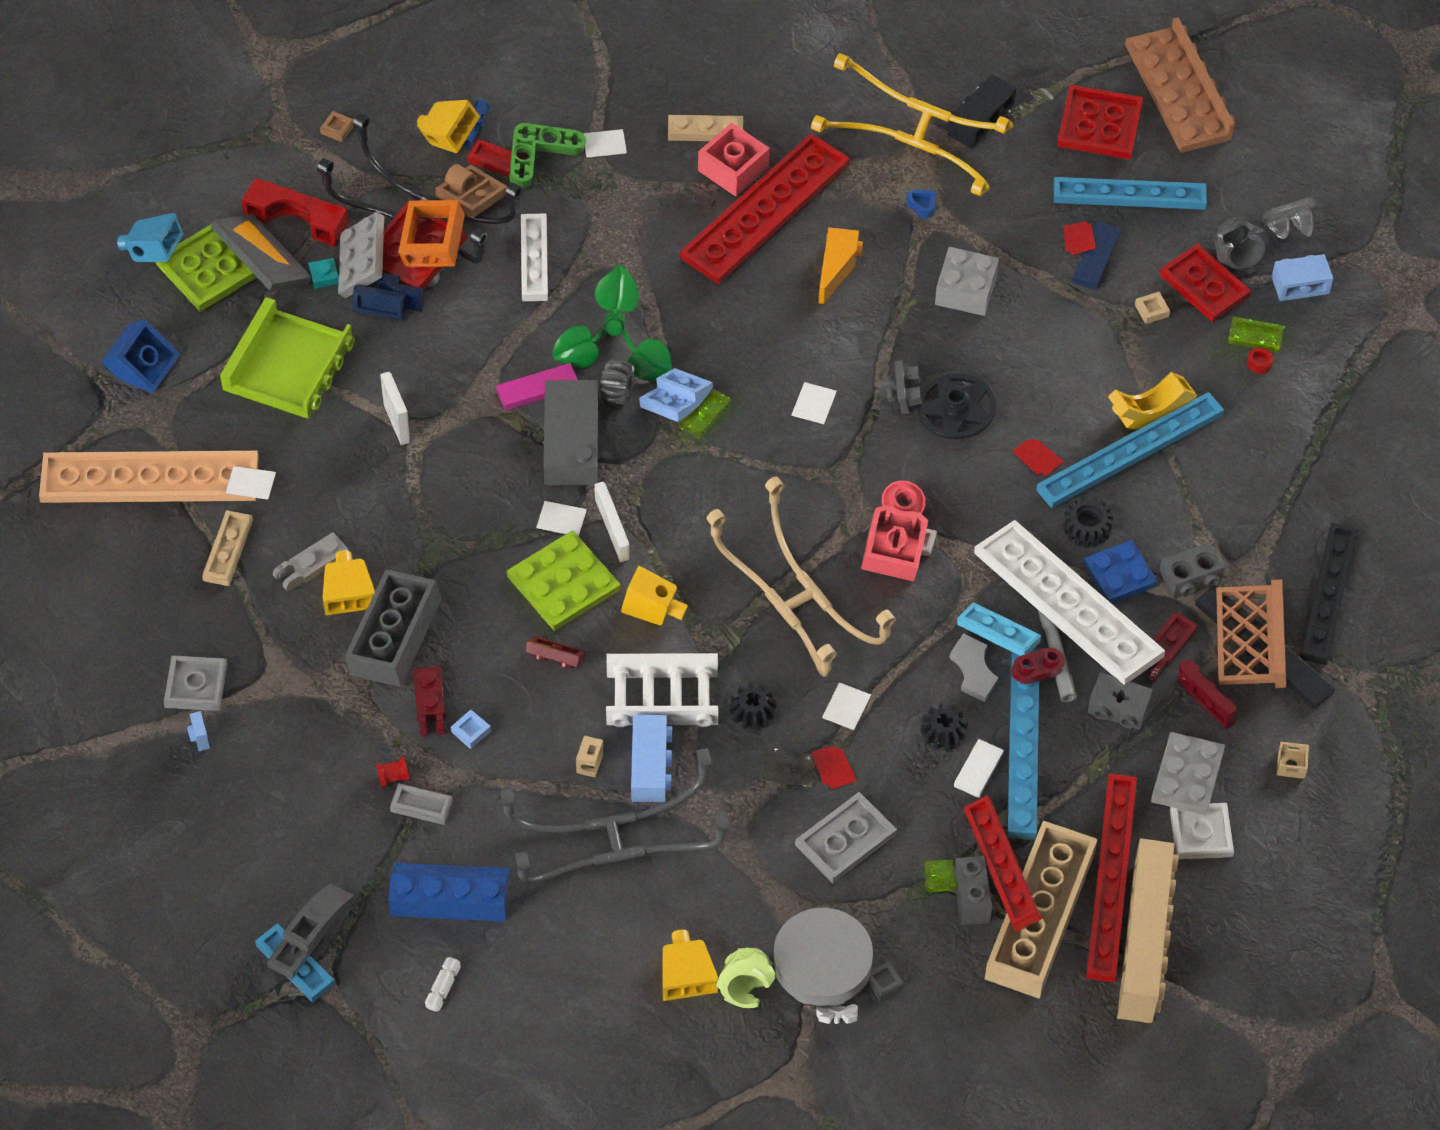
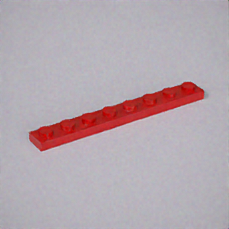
[1086,773,1137,982]

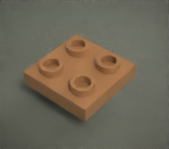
[436,164,507,218]

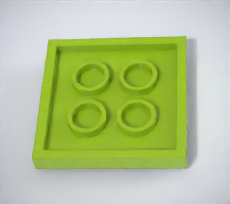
[156,223,257,312]
[507,530,621,632]

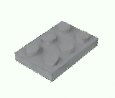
[338,212,384,298]
[1151,732,1225,815]
[795,792,897,883]

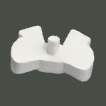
[816,1004,858,1024]

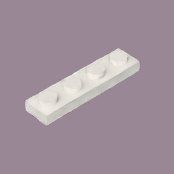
[521,214,548,301]

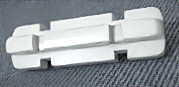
[425,957,461,1012]

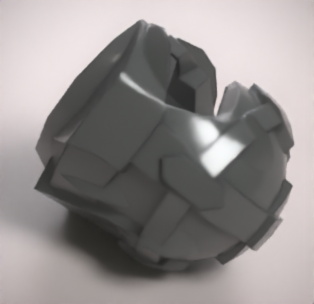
[1215,216,1270,271]

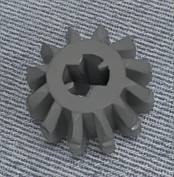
[599,359,635,405]

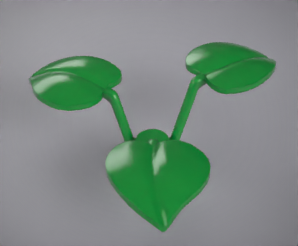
[553,264,673,381]

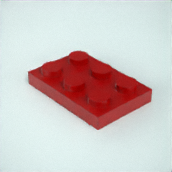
[1159,243,1251,323]

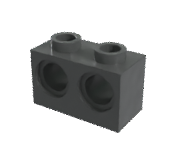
[1158,542,1225,599]
[954,856,992,925]

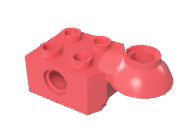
[861,481,928,581]

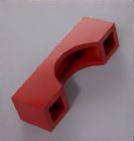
[242,178,349,247]

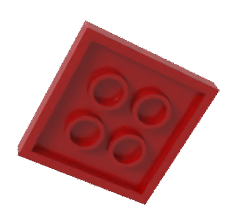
[1057,85,1143,160]
[382,201,468,294]

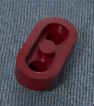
[1011,648,1065,684]

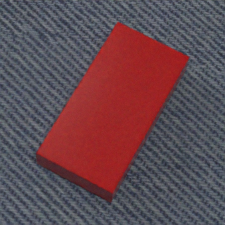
[467,139,523,177]

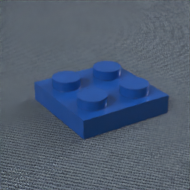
[1083,540,1157,604]

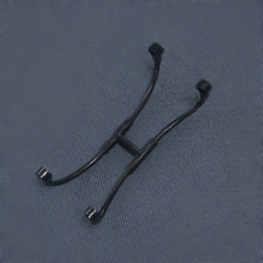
[317,113,522,264]

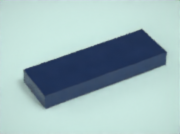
[1072,221,1121,290]

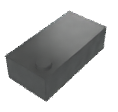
[544,380,598,485]
[344,569,442,687]

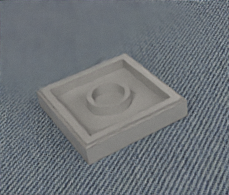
[164,656,228,711]

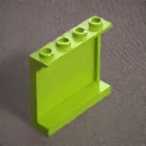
[220,297,355,419]

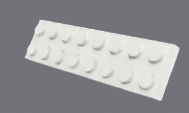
[974,520,1165,685]

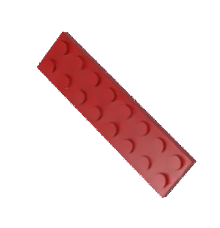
[680,133,850,285]

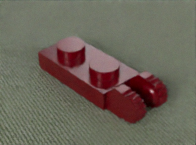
[1149,611,1198,681]
[1177,659,1238,729]
[413,666,445,737]

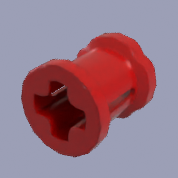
[376,757,410,788]

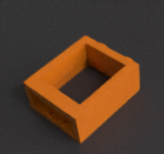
[398,199,465,267]

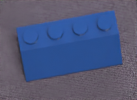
[388,863,510,921]

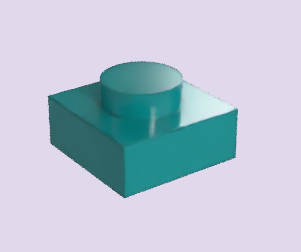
[308,258,339,289]

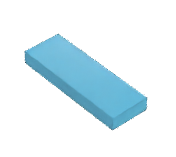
[957,602,1041,656]

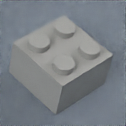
[935,247,999,316]

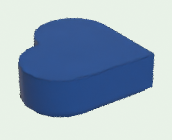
[906,190,936,219]

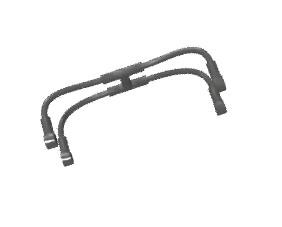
[500,748,728,884]

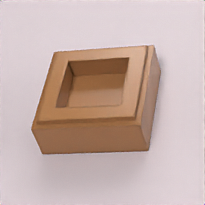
[320,111,354,142]

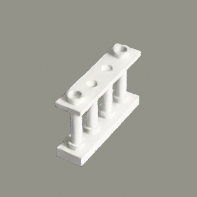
[606,653,718,727]

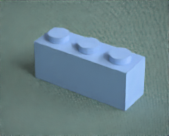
[631,715,672,802]

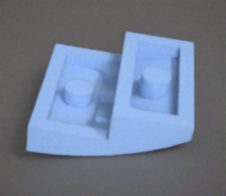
[639,368,713,422]

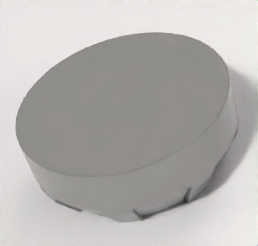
[773,908,873,1006]

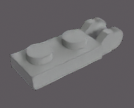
[273,532,349,591]

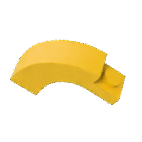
[1108,372,1197,429]

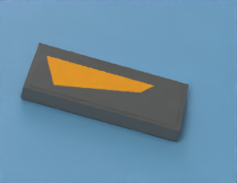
[211,214,312,291]

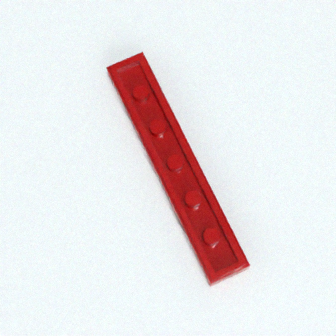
[963,795,1042,932]

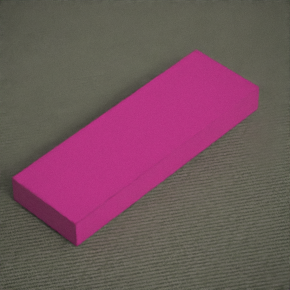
[496,363,578,411]

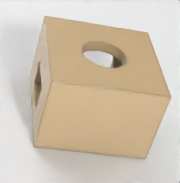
[576,736,603,778]
[1277,742,1309,779]

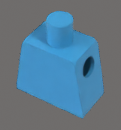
[117,213,184,262]

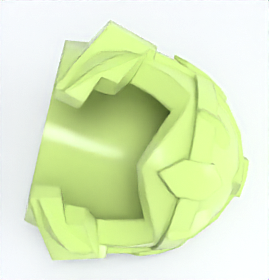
[716,948,775,1008]

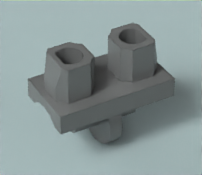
[879,360,922,415]

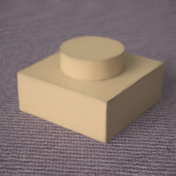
[1135,292,1170,324]

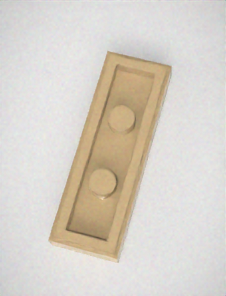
[202,510,253,586]

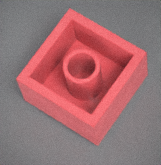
[698,122,770,197]

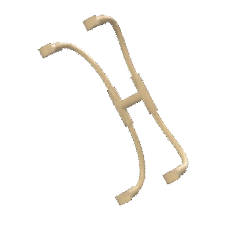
[707,476,896,677]

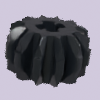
[729,682,777,731]
[920,703,968,752]

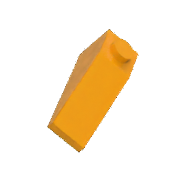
[819,227,863,304]

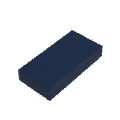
[352,285,406,320]

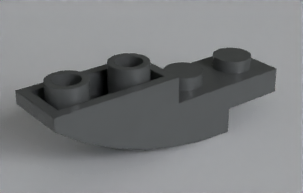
[267,883,355,980]

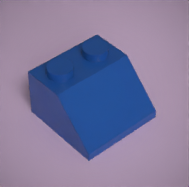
[101,319,181,393]

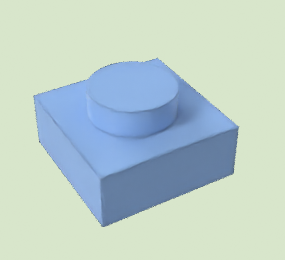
[451,710,491,749]
[187,711,210,751]

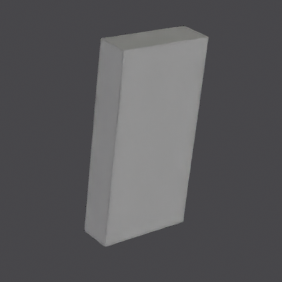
[390,783,453,825]

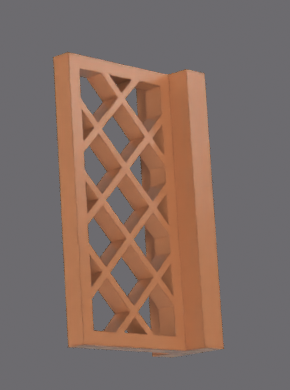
[1216,579,1287,688]

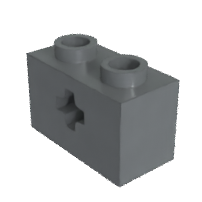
[1087,672,1153,730]

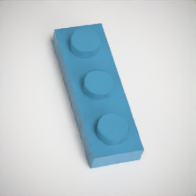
[255,923,335,1003]

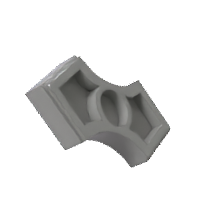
[950,633,999,702]

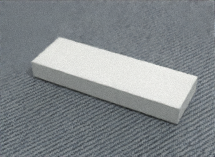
[594,482,630,562]

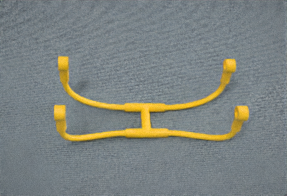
[811,53,1013,196]

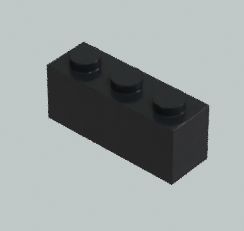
[947,74,1016,149]

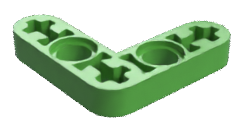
[509,123,586,189]

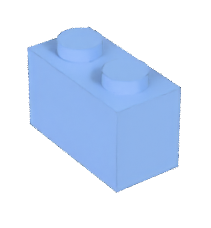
[1272,254,1333,301]

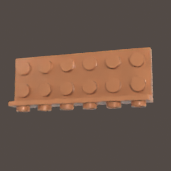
[1125,17,1236,153]

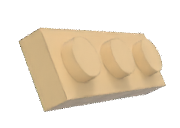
[668,115,743,141]

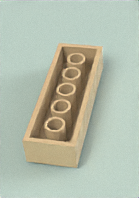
[985,821,1097,999]
[1117,838,1179,1023]

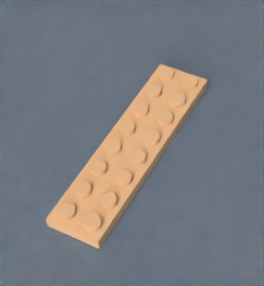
[39,451,258,503]

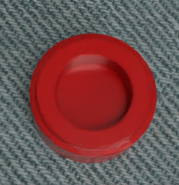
[1246,347,1274,374]

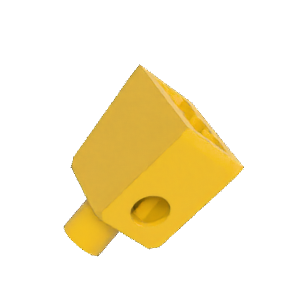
[417,100,480,153]
[323,550,375,616]
[621,566,688,625]
[663,929,718,1001]

